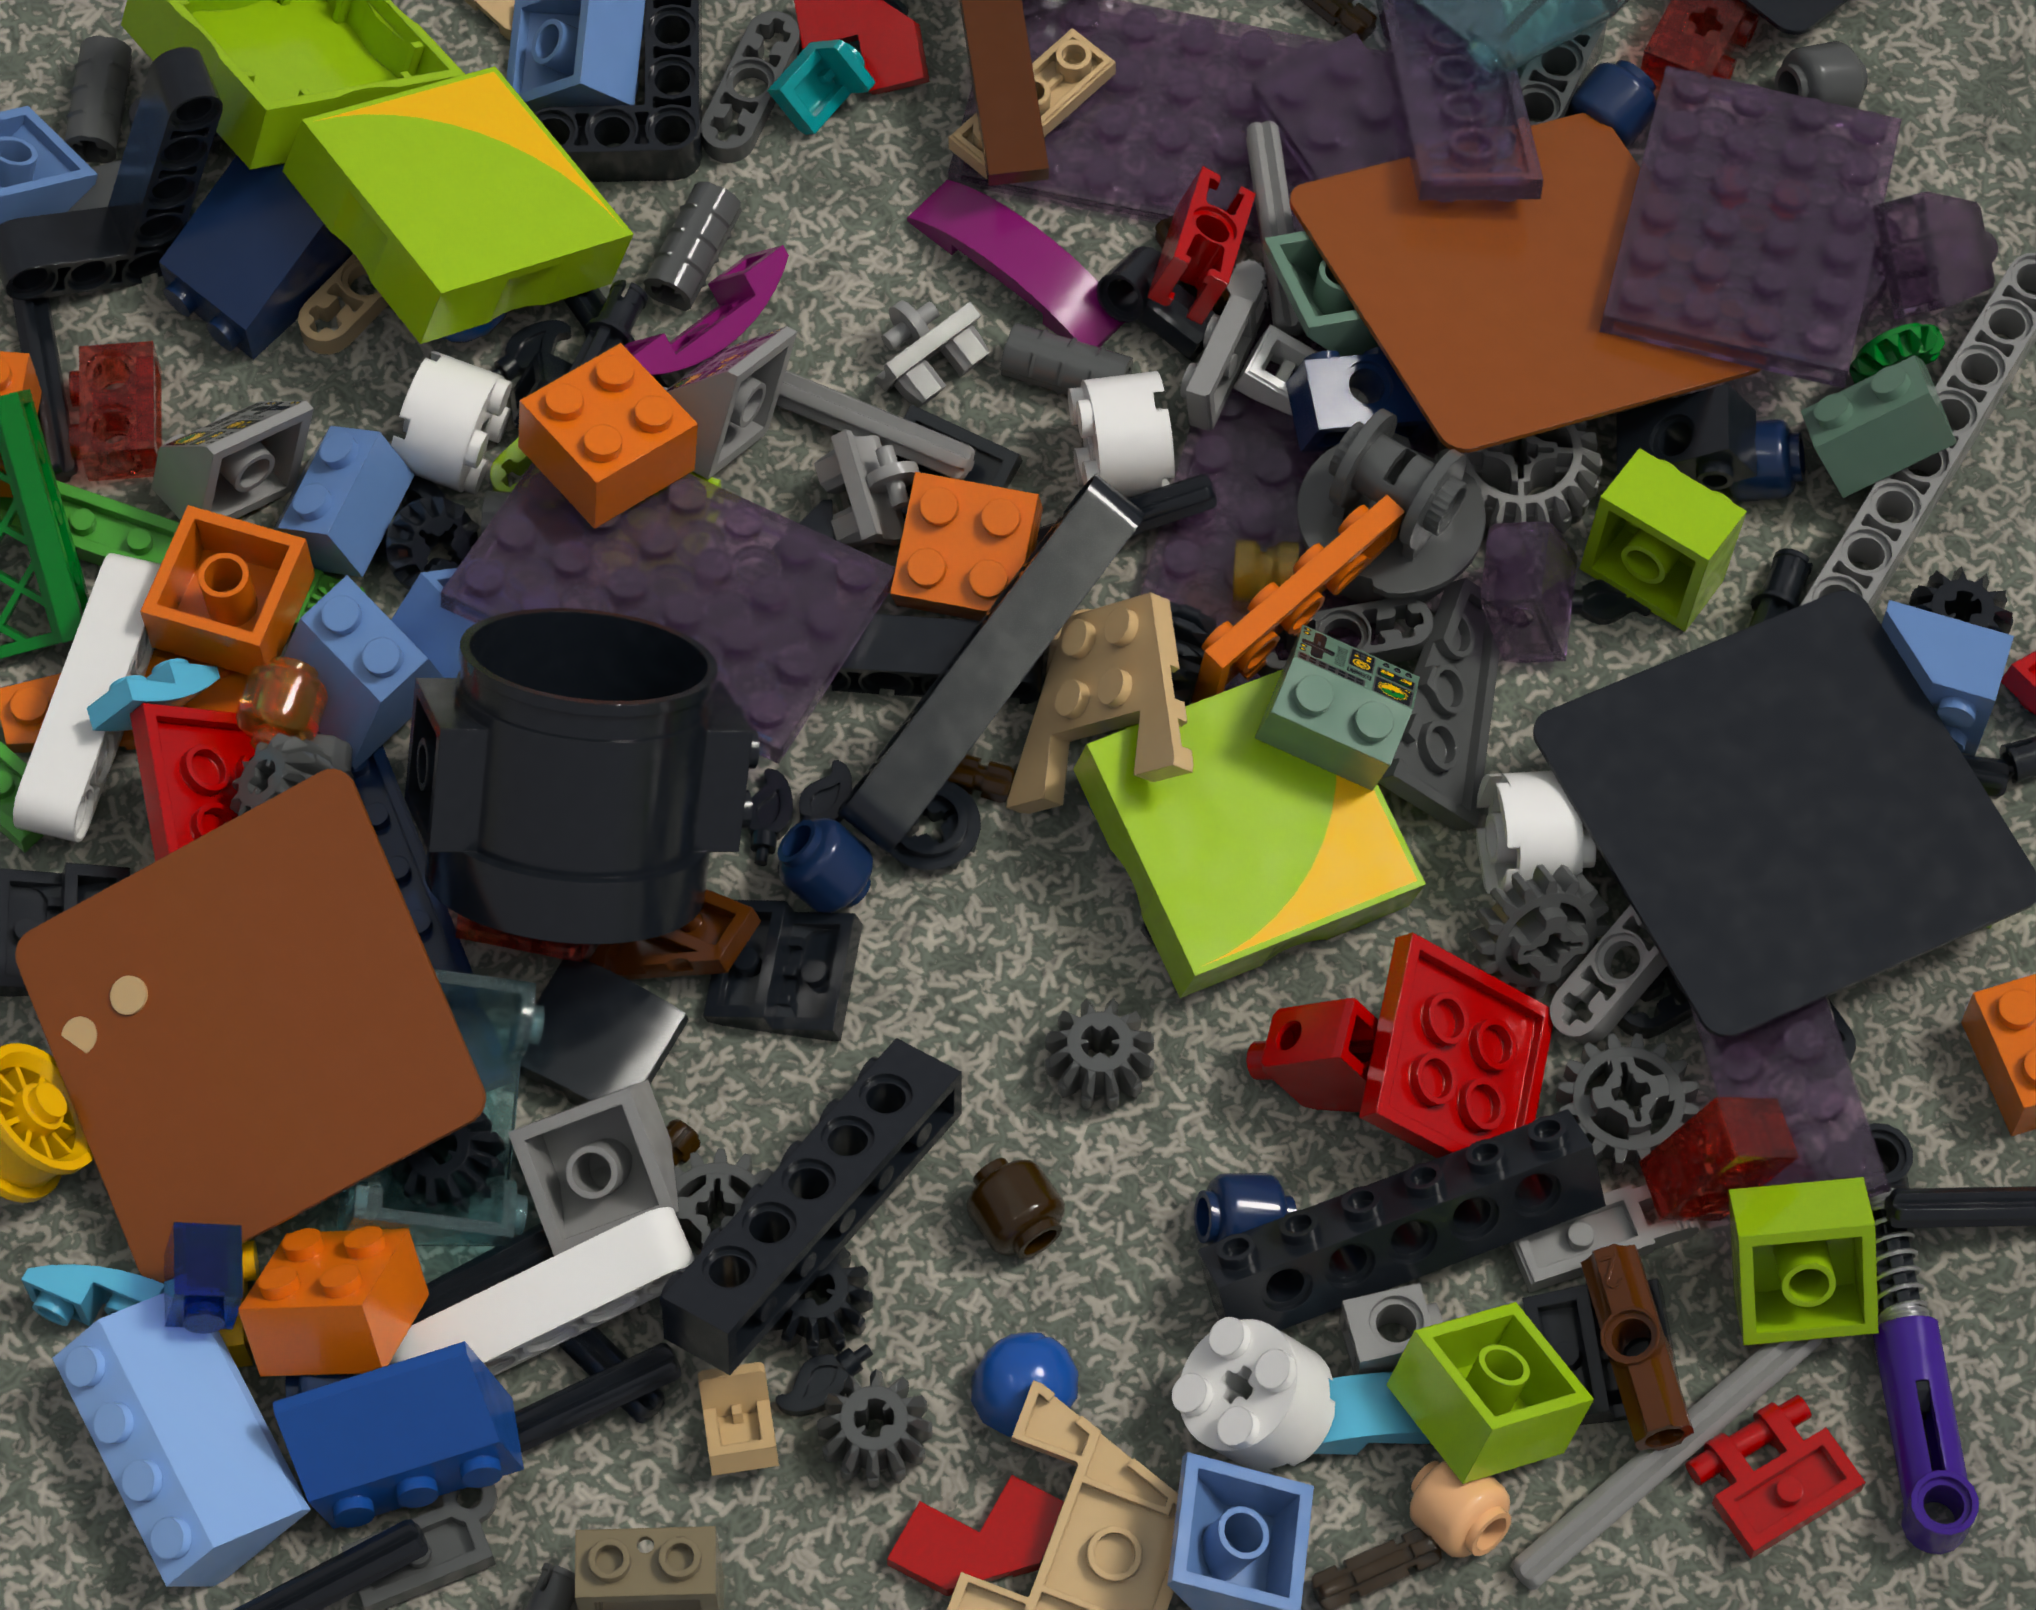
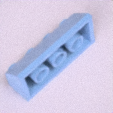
[52,1284,311,1587]

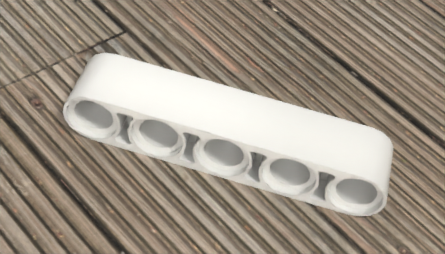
[13,553,161,842]
[389,1207,695,1376]

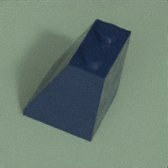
[159,155,353,360]

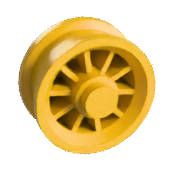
[0,1043,94,1203]

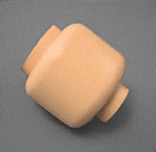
[1410,1461,1511,1558]

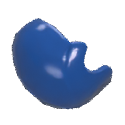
[971,1332,1078,1437]

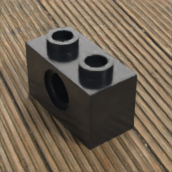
[1617,383,1757,490]

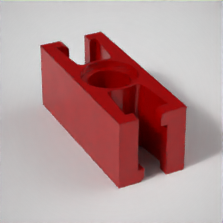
[1147,166,1256,325]

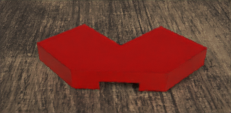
[794,0,930,95]
[887,1475,1064,1596]

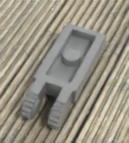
[1180,259,1270,431]
[1509,1177,1701,1293]

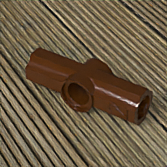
[1580,1244,1694,1451]

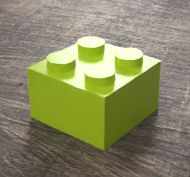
[1579,448,1747,632]
[1729,1177,1879,1345]
[1386,1302,1594,1484]

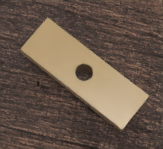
[948,28,1116,179]

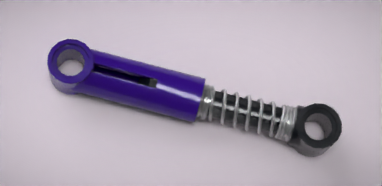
[1839,1123,1979,1554]

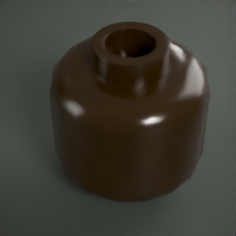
[967,1158,1065,1259]

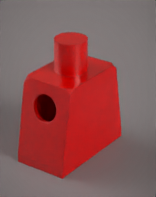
[1246,998,1379,1112]

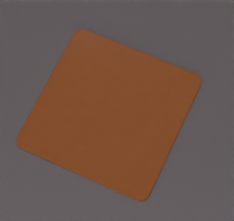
[1289,113,1768,453]
[15,769,486,1284]

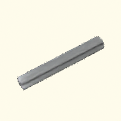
[1246,120,1304,336]
[776,370,975,480]

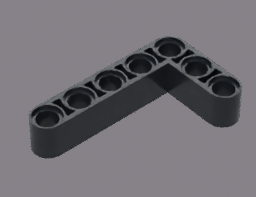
[534,0,702,182]
[0,47,223,300]

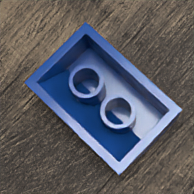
[273,1341,524,1529]

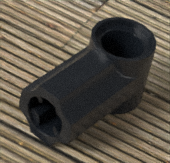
[1096,246,1218,361]

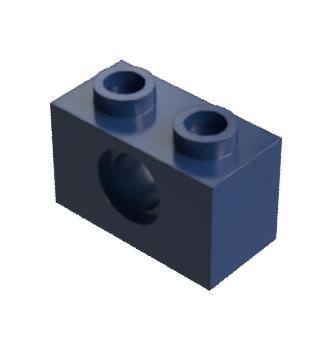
[1286,347,1430,453]

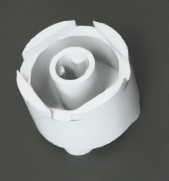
[391,351,512,494]
[1068,371,1175,498]
[1476,771,1596,902]
[1172,1317,1335,1472]

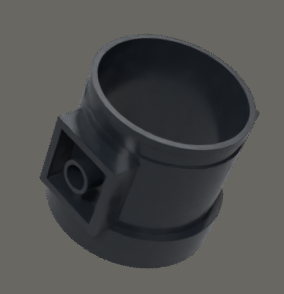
[404,608,760,944]

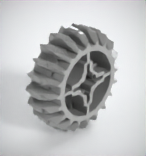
[1435,421,1602,547]

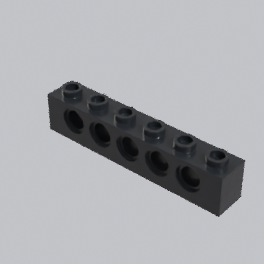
[660,1038,962,1375]
[1197,1109,1606,1331]

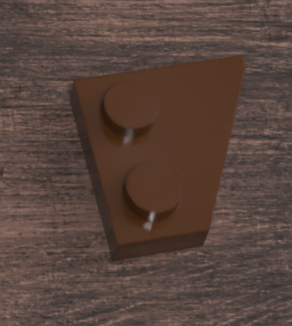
[588,889,761,980]

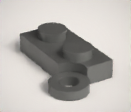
[341,1484,498,1610]

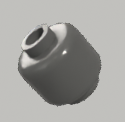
[1775,41,1868,124]

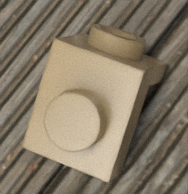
[698,1362,779,1476]

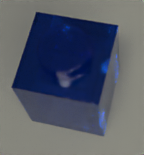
[164,1222,243,1334]

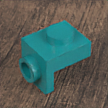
[767,39,875,135]

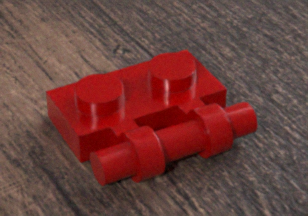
[1685,1395,1866,1559]

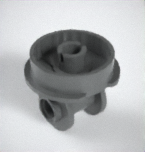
[1297,408,1486,603]

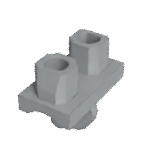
[874,300,990,408]
[814,429,920,547]

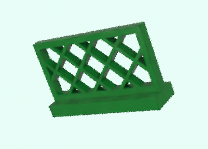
[0,389,89,659]

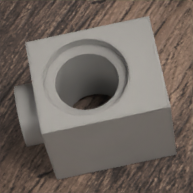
[1339,1283,1443,1375]

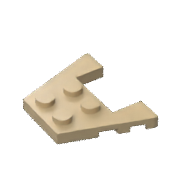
[1006,592,1193,814]
[947,1380,1178,1610]

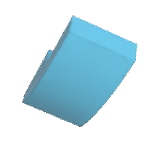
[87,658,220,731]
[21,1264,168,1326]
[1313,1372,1430,1455]

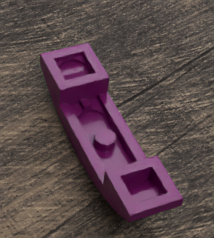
[907,179,1125,347]
[624,245,789,377]

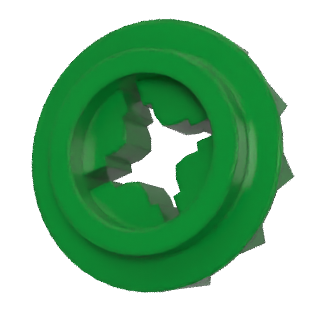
[1848,323,1945,384]

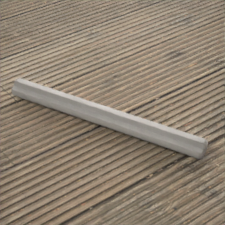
[1511,1338,1823,1590]

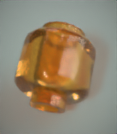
[236,657,328,750]

